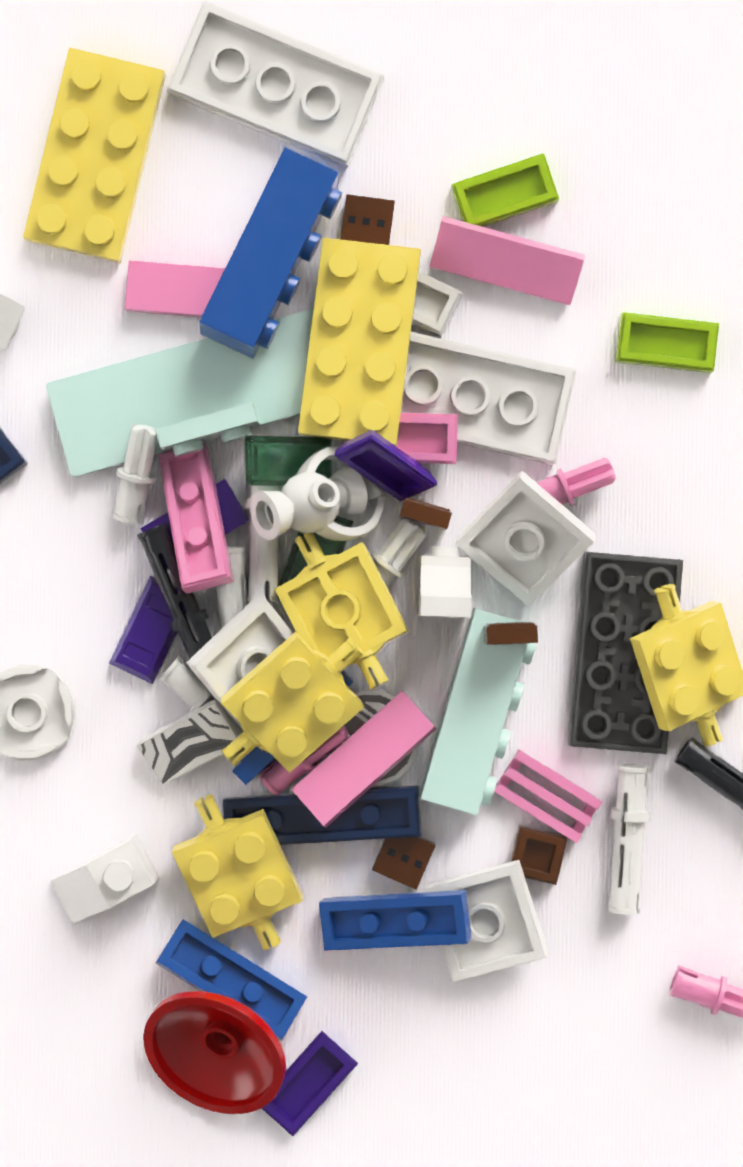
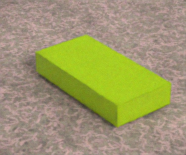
[451,153,560,227]
[615,312,720,373]

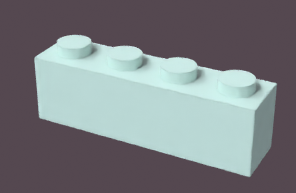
[419,608,537,816]

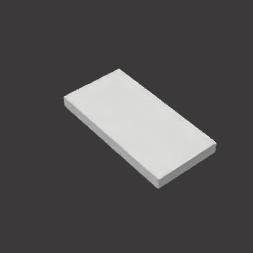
[166,0,385,168]
[401,332,577,465]

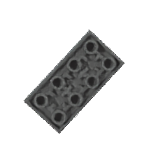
[568,551,684,755]

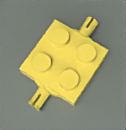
[275,533,409,690]
[630,584,743,746]
[221,632,364,773]
[172,794,303,950]

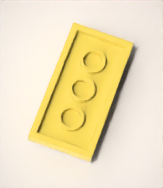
[23,47,166,264]
[298,238,421,447]

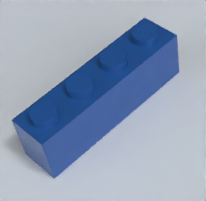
[199,147,343,359]

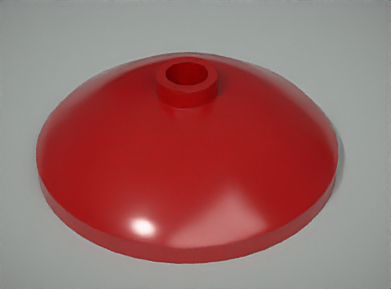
[143,991,286,1114]

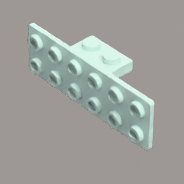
[46,308,314,477]

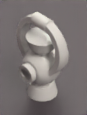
[250,446,386,541]

